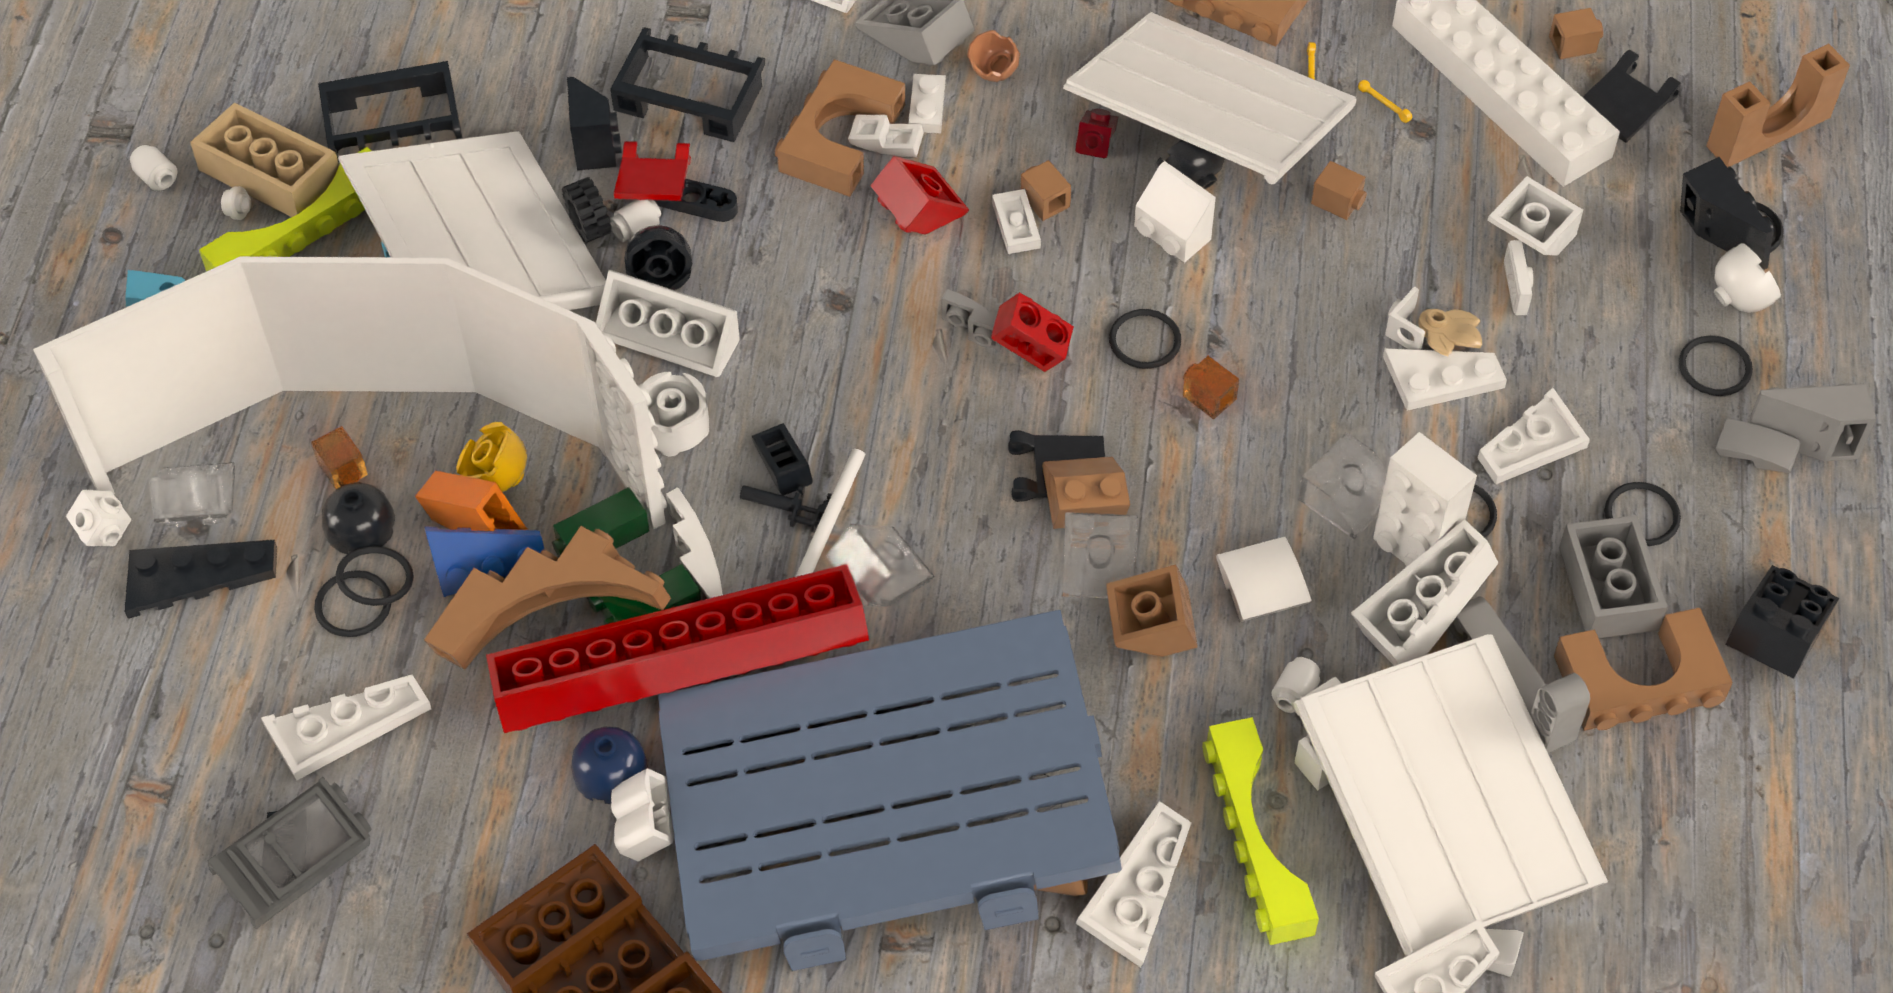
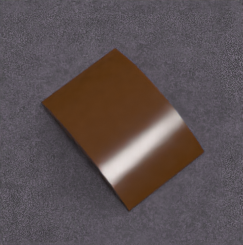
[467,844,723,993]

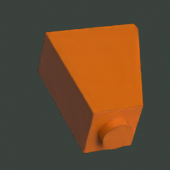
[415,470,528,531]

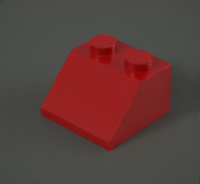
[870,156,969,235]

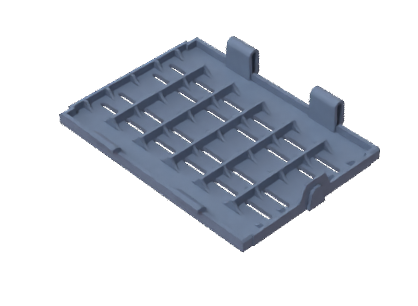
[658,610,1122,971]

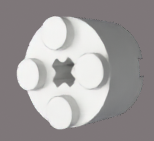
[643,372,709,457]

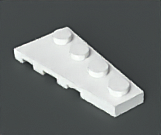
[261,675,431,780]

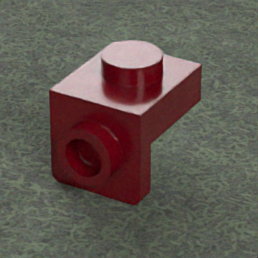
[1075,108,1119,159]

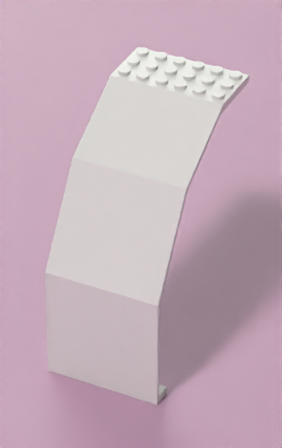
[33,256,667,529]

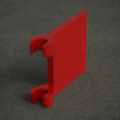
[614,141,691,201]

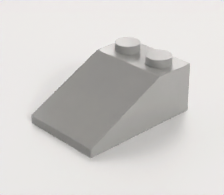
[855,0,975,66]

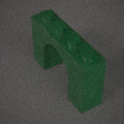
[552,487,701,625]

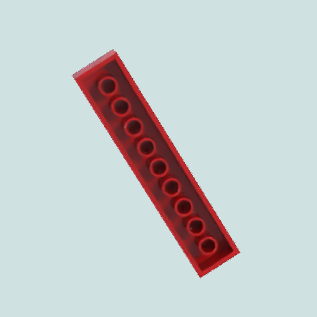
[486,564,869,733]

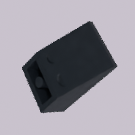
[1680,157,1774,270]
[1725,565,1839,679]

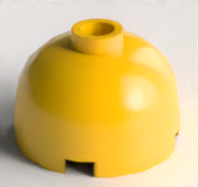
[456,422,527,492]

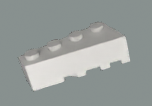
[1351,519,1498,666]

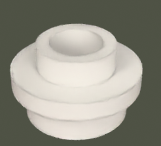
[221,186,251,220]

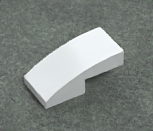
[848,115,924,157]

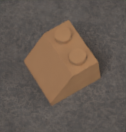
[1042,457,1130,529]
[1106,564,1198,657]

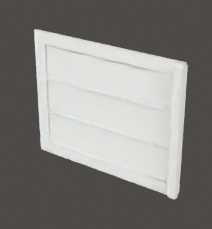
[1063,12,1357,184]
[338,131,606,310]
[1293,634,1608,956]

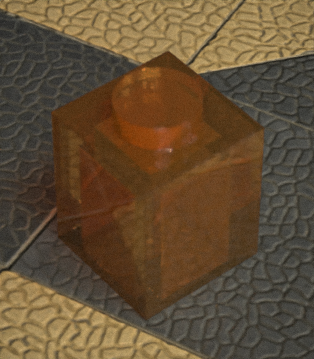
[1183,355,1239,420]
[311,426,368,490]

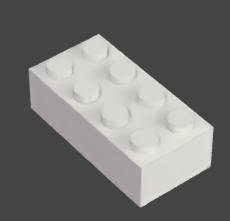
[1373,432,1477,567]

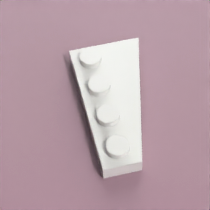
[1076,801,1192,968]

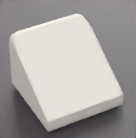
[1486,929,1524,977]

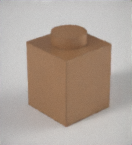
[1549,7,1603,59]
[1021,160,1071,221]
[1311,161,1367,220]

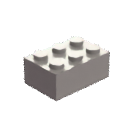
[1559,515,1668,638]

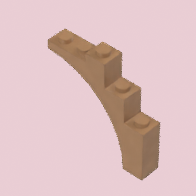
[424,526,671,670]

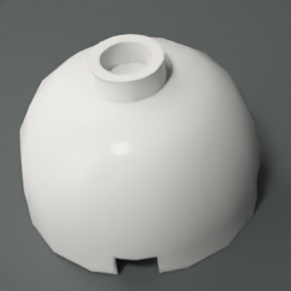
[1714,243,1781,313]

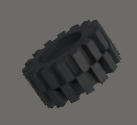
[562,177,612,243]

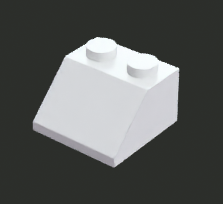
[1134,161,1216,263]
[1487,176,1583,256]

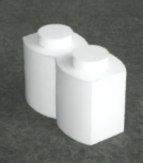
[611,768,674,862]

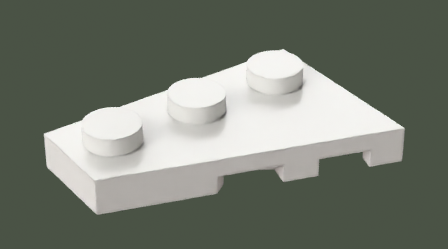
[1383,348,1507,411]
[1478,388,1590,484]
[1375,919,1500,993]

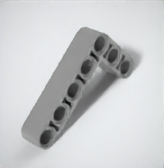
[1449,596,1590,754]

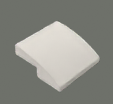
[1216,537,1312,622]

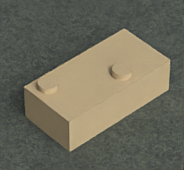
[190,103,339,217]

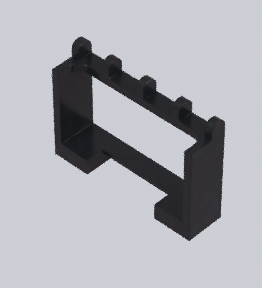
[610,27,765,142]
[318,61,463,162]

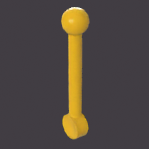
[1307,42,1316,80]
[1358,80,1412,123]

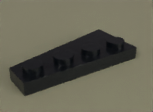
[124,539,277,619]

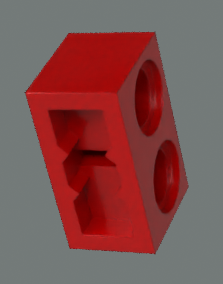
[991,292,1074,372]

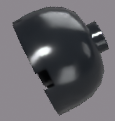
[1157,140,1225,189]
[624,225,693,291]
[322,482,395,554]

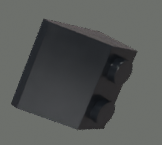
[567,77,622,171]

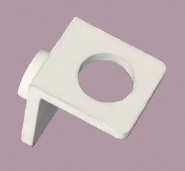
[1385,287,1425,350]

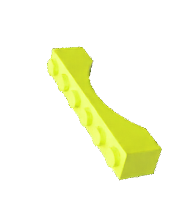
[199,147,371,271]
[1202,717,1319,945]

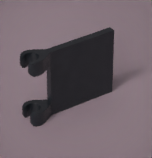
[1583,50,1681,143]
[1008,430,1105,502]

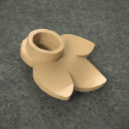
[1418,309,1482,357]

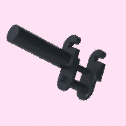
[740,485,832,533]

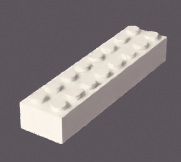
[1392,0,1620,187]

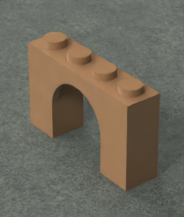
[1166,0,1308,47]
[1706,43,1850,167]
[775,59,906,197]
[1554,608,1733,731]

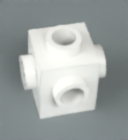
[66,490,131,546]

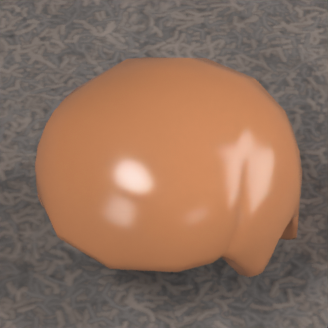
[967,30,1020,82]

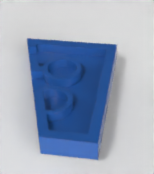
[424,526,545,597]

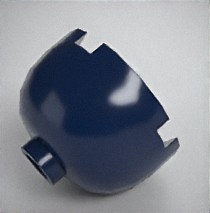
[571,726,648,804]

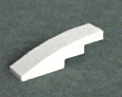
[666,487,723,600]

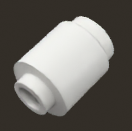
[130,145,178,191]
[610,199,661,242]
[1271,657,1321,713]

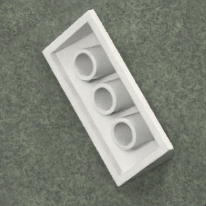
[596,270,740,377]

